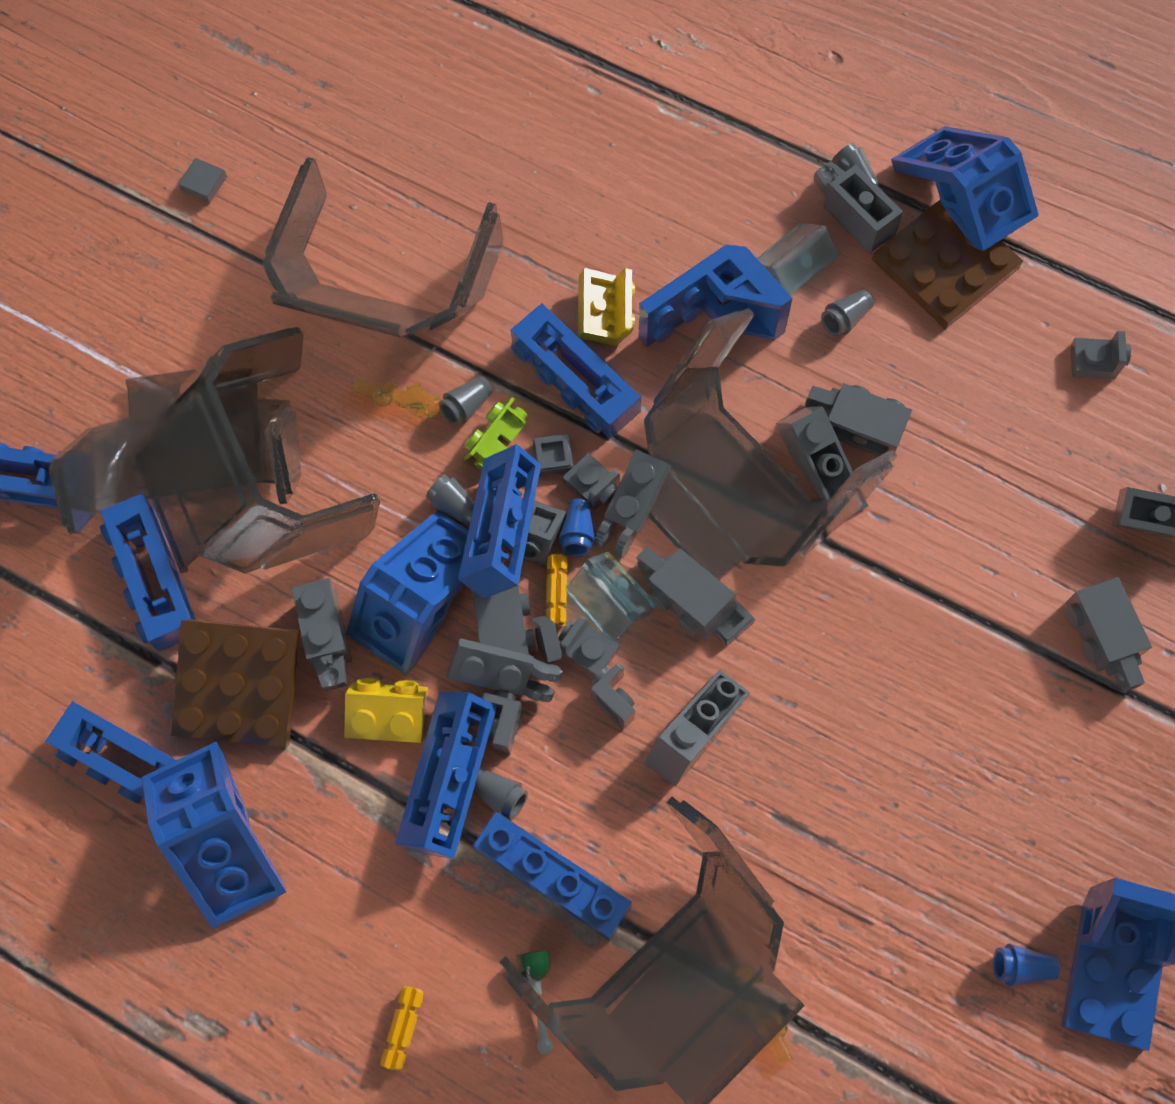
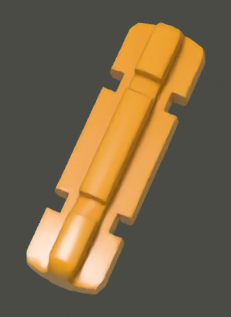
[546,554,568,628]
[380,986,424,1071]

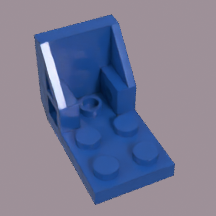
[891,126,1039,251]
[638,244,793,347]
[346,510,469,675]
[142,742,286,929]
[1061,878,1175,1051]

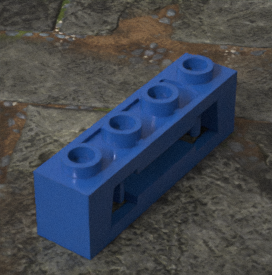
[510,303,641,439]
[0,442,91,512]
[458,444,541,599]
[100,493,196,652]
[395,692,497,859]
[45,701,176,804]
[473,812,632,941]

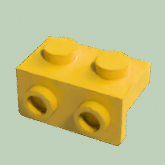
[578,268,635,346]
[344,678,428,743]

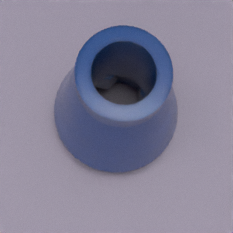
[558,499,595,557]
[993,944,1060,986]

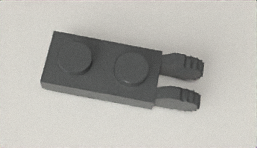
[595,449,671,558]
[447,638,563,703]

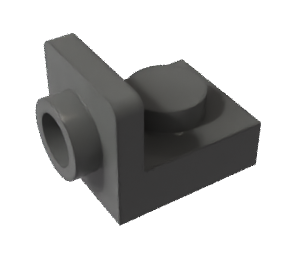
[1071,331,1131,379]
[563,453,620,511]
[524,501,566,565]
[558,615,620,677]
[591,663,635,730]
[482,690,523,755]

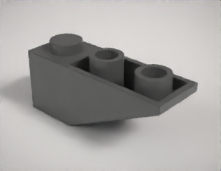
[776,407,869,523]
[644,670,750,787]

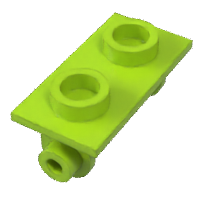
[462,397,528,471]

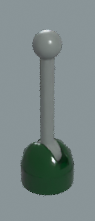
[516,950,553,1055]

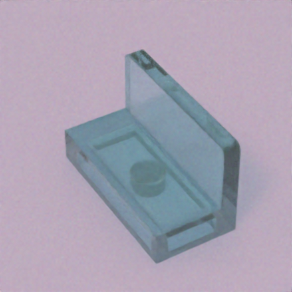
[757,223,839,295]
[567,552,657,642]

